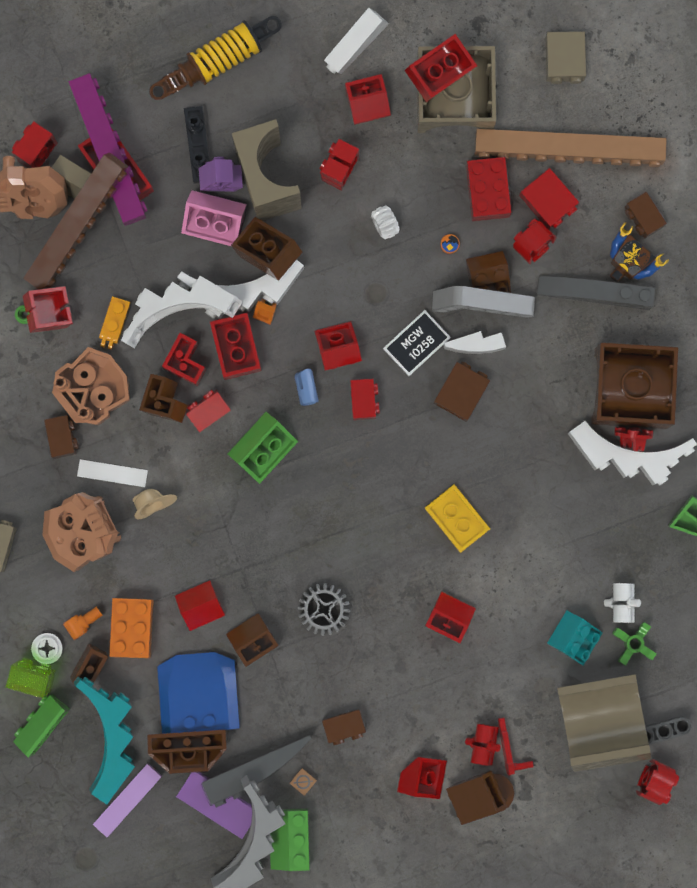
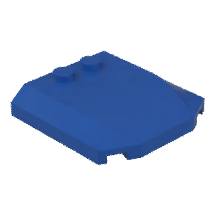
[157,652,240,734]

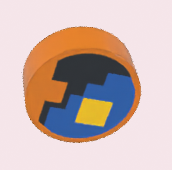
[440,234,460,254]

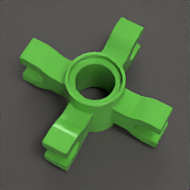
[612,622,657,665]

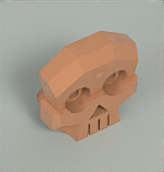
[0,156,68,219]
[52,347,130,425]
[43,492,121,572]

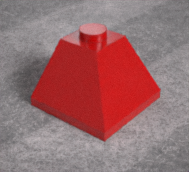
[397,757,447,799]

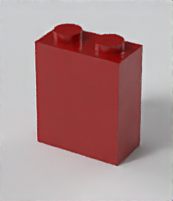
[519,168,579,229]

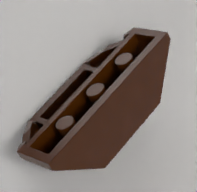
[147,730,227,774]

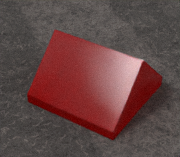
[175,580,225,631]

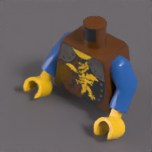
[610,222,669,282]

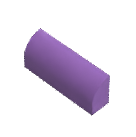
[176,772,252,839]

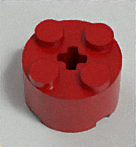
[513,219,557,264]
[636,759,679,805]

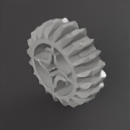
[298,583,350,636]

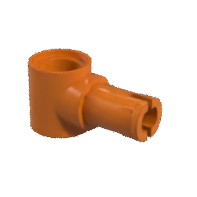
[63,606,103,640]

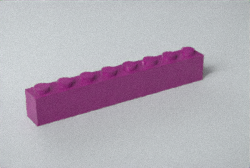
[68,73,148,226]

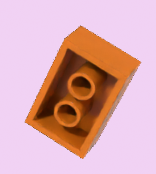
[109,598,153,658]

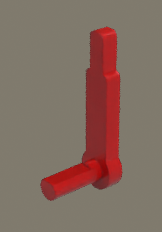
[498,718,533,776]

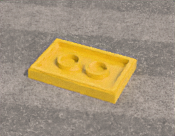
[424,484,490,553]

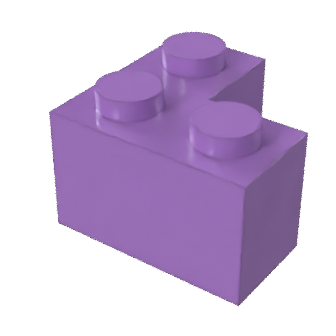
[199,157,243,192]

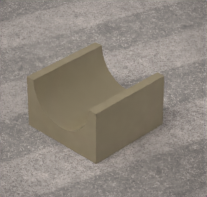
[417,46,496,133]
[232,119,302,221]
[557,674,651,772]

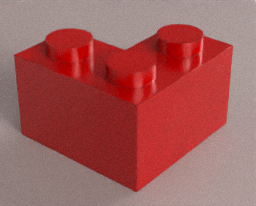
[162,333,206,387]

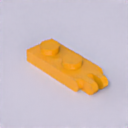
[99,296,131,350]

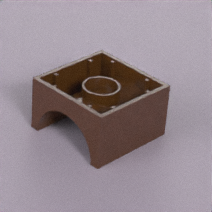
[591,343,678,429]

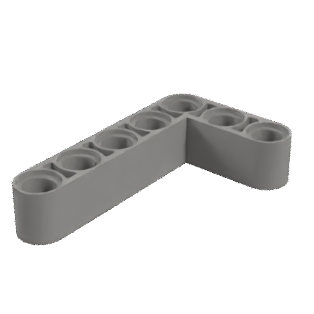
[432,286,535,318]

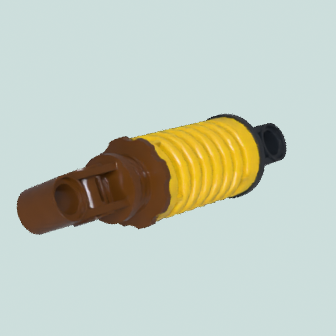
[149,16,282,100]

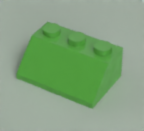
[228,412,298,484]
[13,695,70,757]
[270,808,310,871]

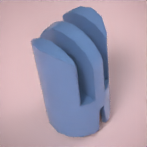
[294,369,319,406]

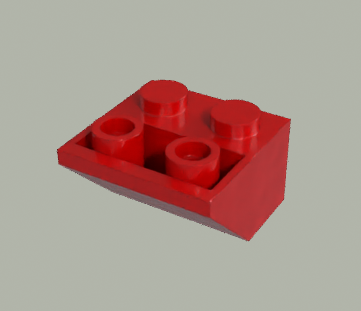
[345,74,391,125]
[425,591,476,643]

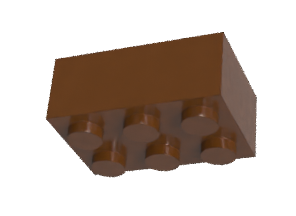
[231,217,302,281]

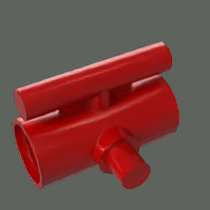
[465,724,501,766]

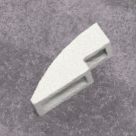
[443,331,506,354]

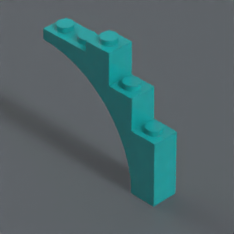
[73,676,135,805]

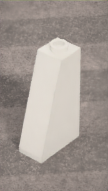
[324,8,389,74]

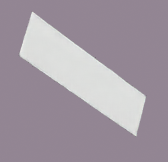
[77,459,148,487]

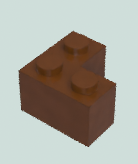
[139,374,188,423]

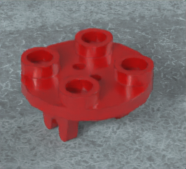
[614,427,653,451]

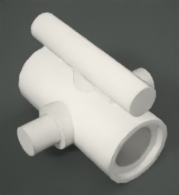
[604,583,641,623]

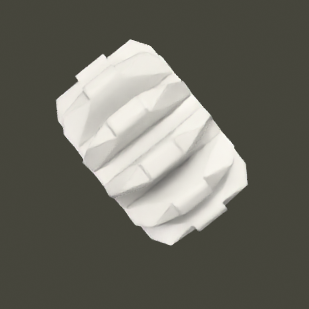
[371,205,399,239]

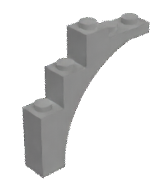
[211,775,285,888]

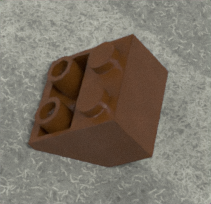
[466,251,511,293]
[226,613,279,667]

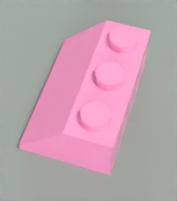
[181,190,247,246]

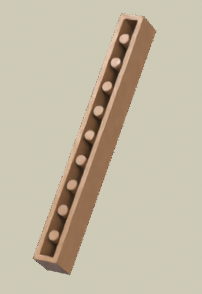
[474,129,666,167]

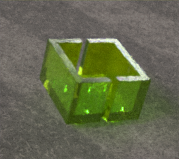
[5,658,56,698]

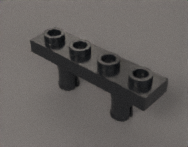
[184,106,210,184]

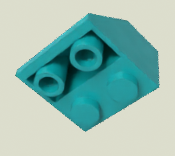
[547,610,603,666]

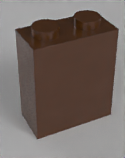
[433,362,490,422]
[446,771,507,825]

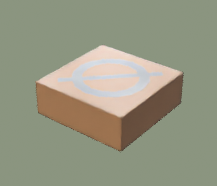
[290,768,317,796]

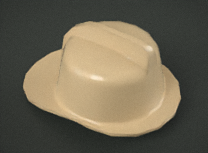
[133,489,177,519]

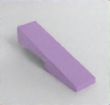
[93,763,162,837]

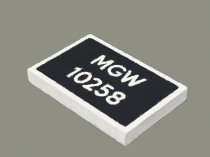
[383,310,451,377]

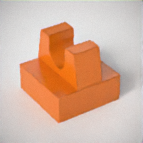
[253,298,277,324]

